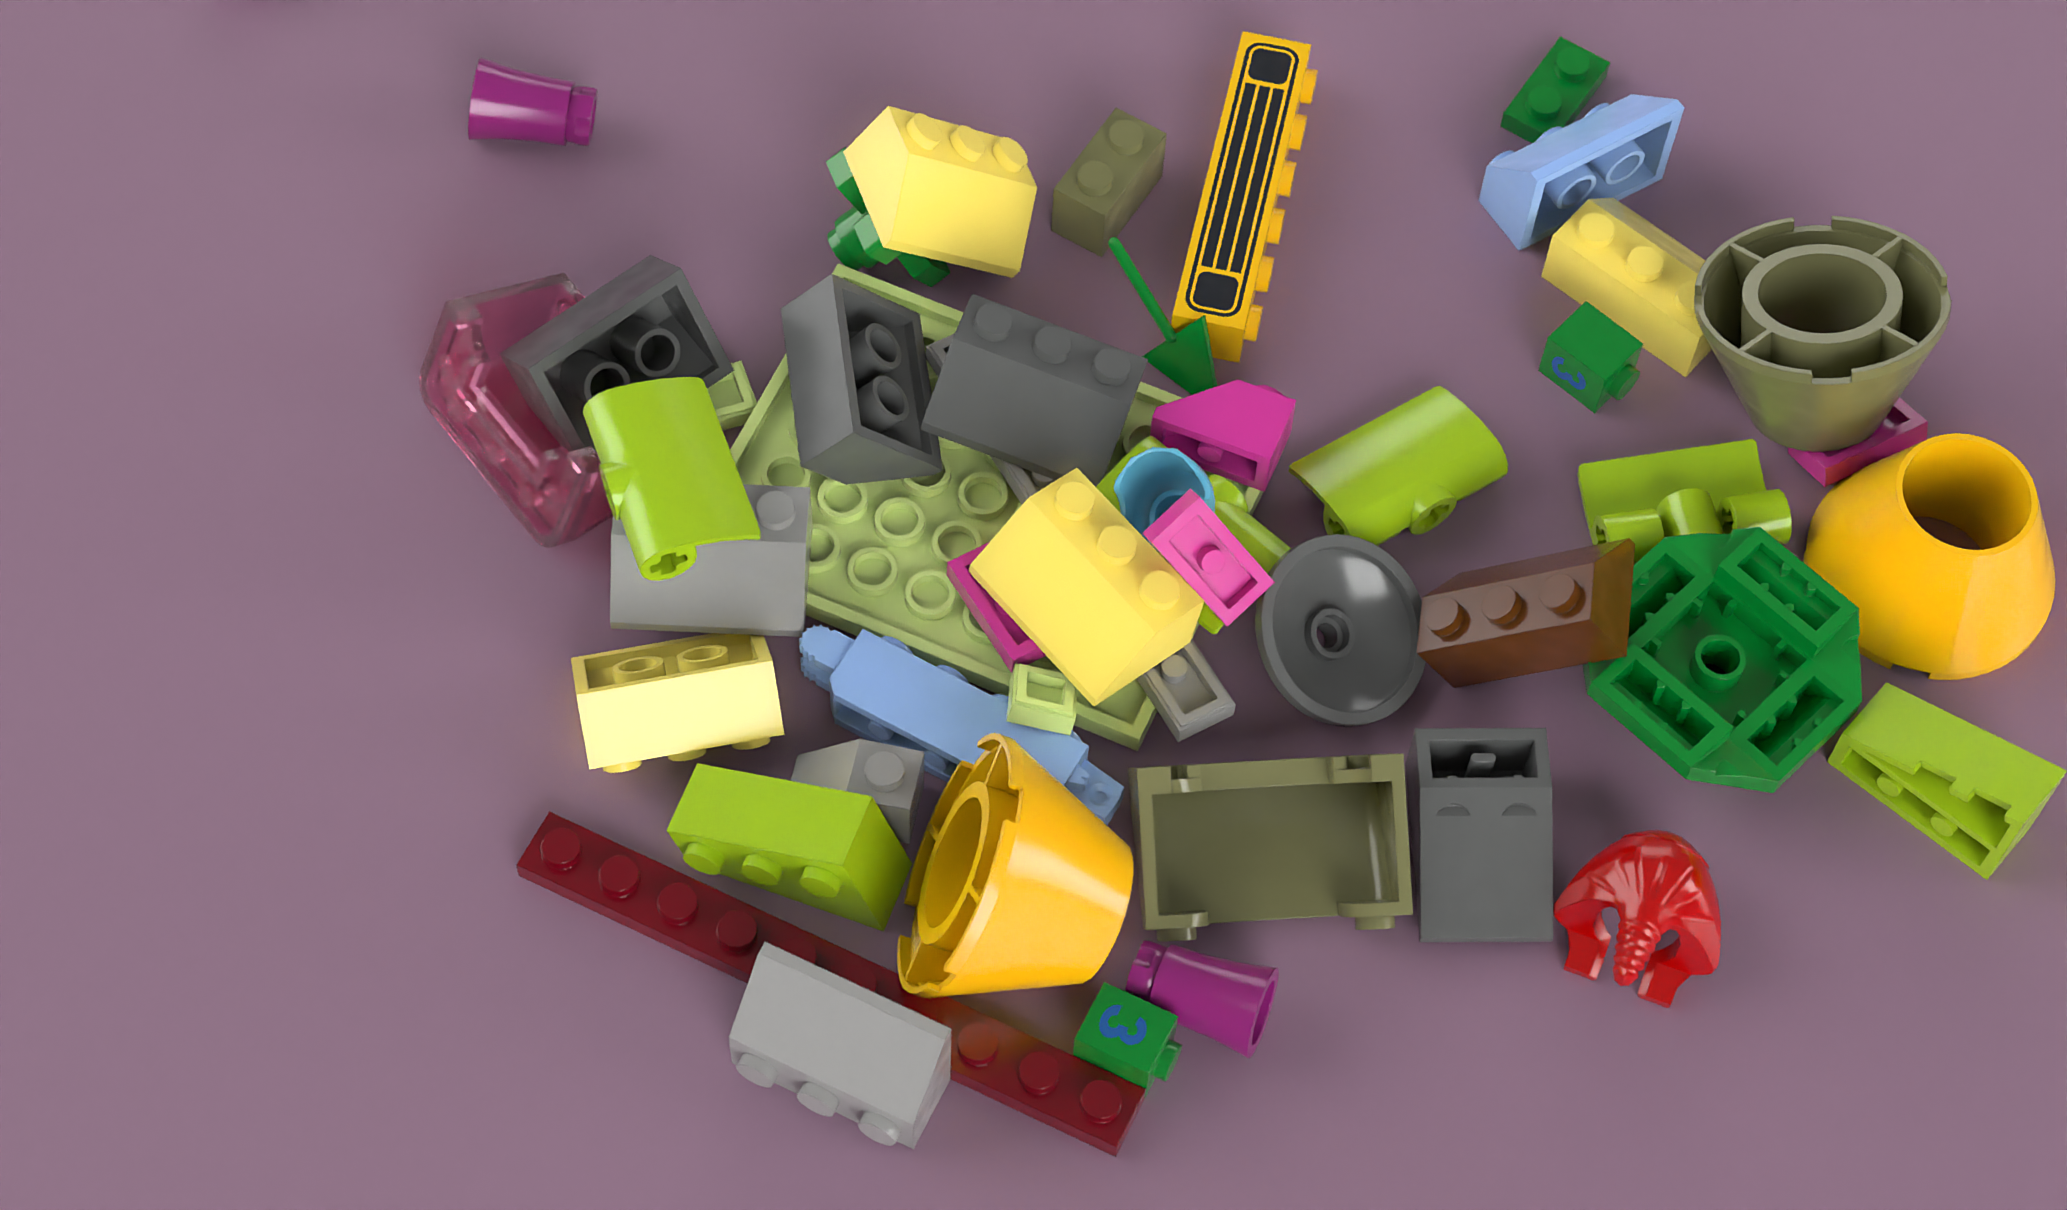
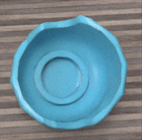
[1114,447,1215,552]

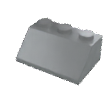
[610,484,813,637]
[729,942,951,1149]

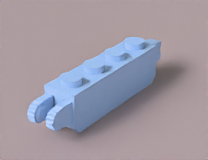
[799,624,1124,825]

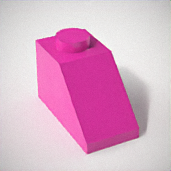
[1150,379,1297,492]

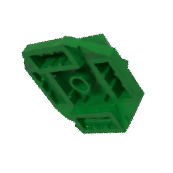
[1583,527,1862,793]

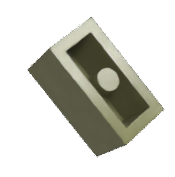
[1051,108,1167,257]

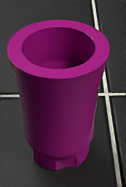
[468,57,598,146]
[1125,940,1279,1059]

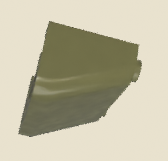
[1128,753,1413,942]

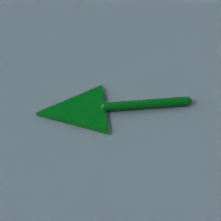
[1108,237,1217,395]

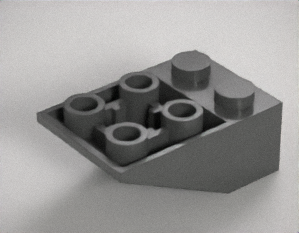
[1405,728,1553,942]

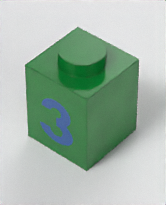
[1538,301,1643,413]
[1073,982,1183,1097]

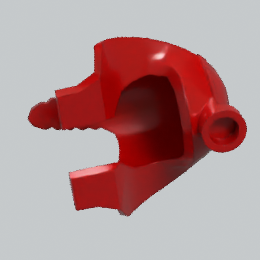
[1553,830,1721,1008]

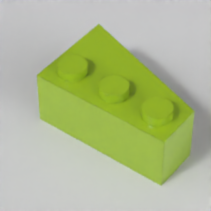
[1827,682,2067,880]
[666,763,912,931]

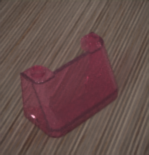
[419,273,613,548]

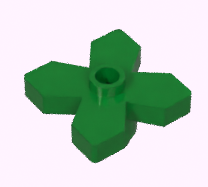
[826,147,950,287]

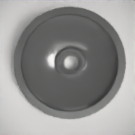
[1255,534,1426,727]

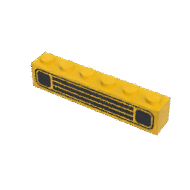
[1171,31,1318,363]

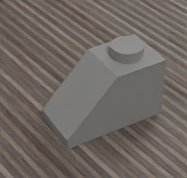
[791,739,924,844]

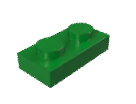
[1500,36,1610,143]

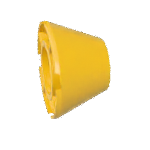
[1803,433,2056,680]
[897,733,1133,998]

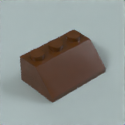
[1416,538,1635,688]

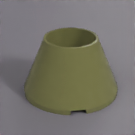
[1694,216,1952,452]

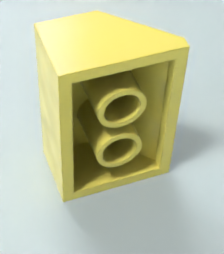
[843,106,1037,278]
[1541,198,1712,377]
[969,468,1204,707]
[571,633,784,773]

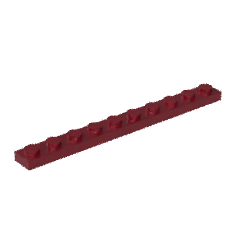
[516,811,1146,1157]

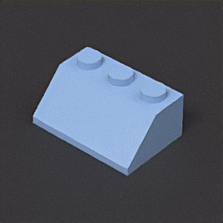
[1478,94,1684,251]

